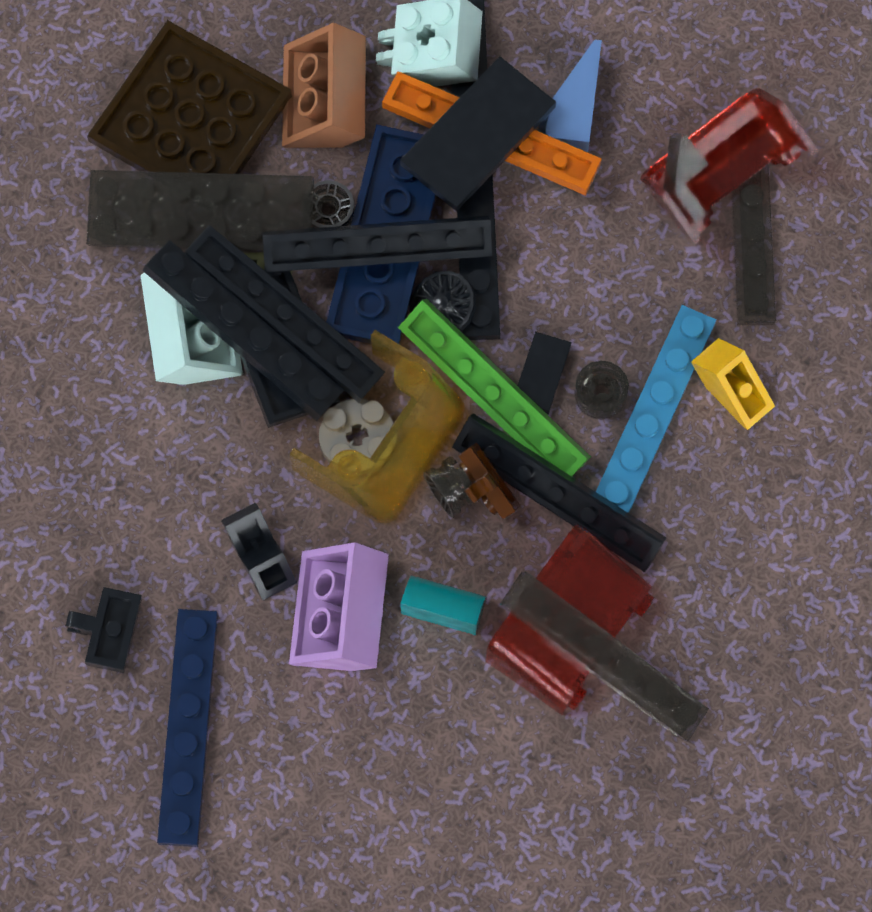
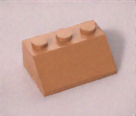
[282,22,366,148]

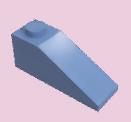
[538,40,602,152]

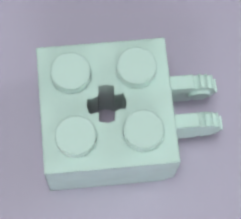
[376,0,483,87]

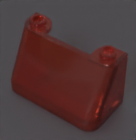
[485,524,655,715]

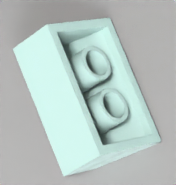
[141,273,243,385]

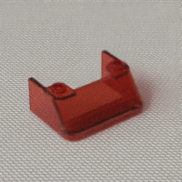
[640,88,818,244]

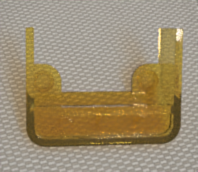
[290,330,465,523]

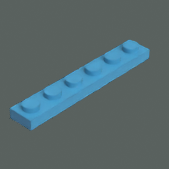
[596,305,717,513]

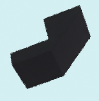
[221,503,297,600]

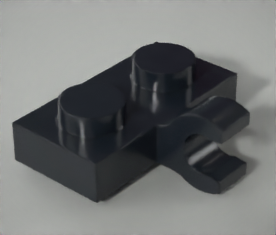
[65,587,142,673]

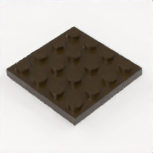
[87,20,292,213]

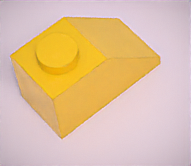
[691,338,775,430]

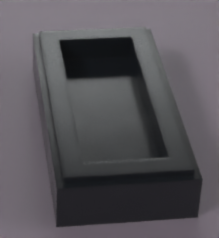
[517,331,572,415]

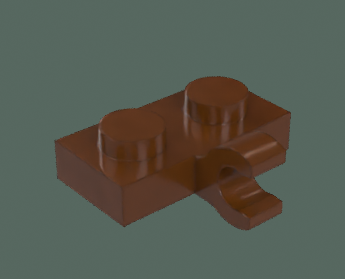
[459,442,520,519]

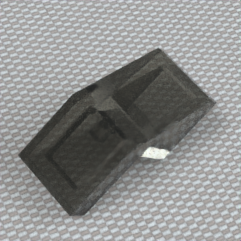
[663,132,709,223]

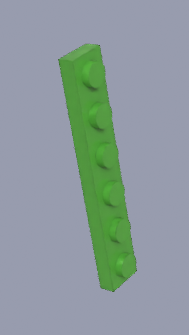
[398,299,591,477]

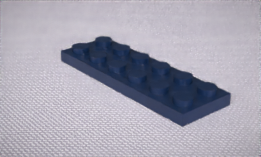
[326,124,437,350]

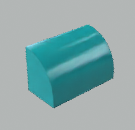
[400,575,487,635]

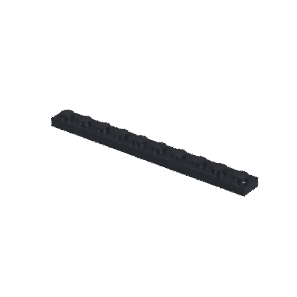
[451,0,500,340]

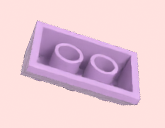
[289,542,389,671]

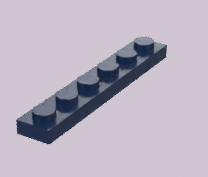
[157,609,218,847]

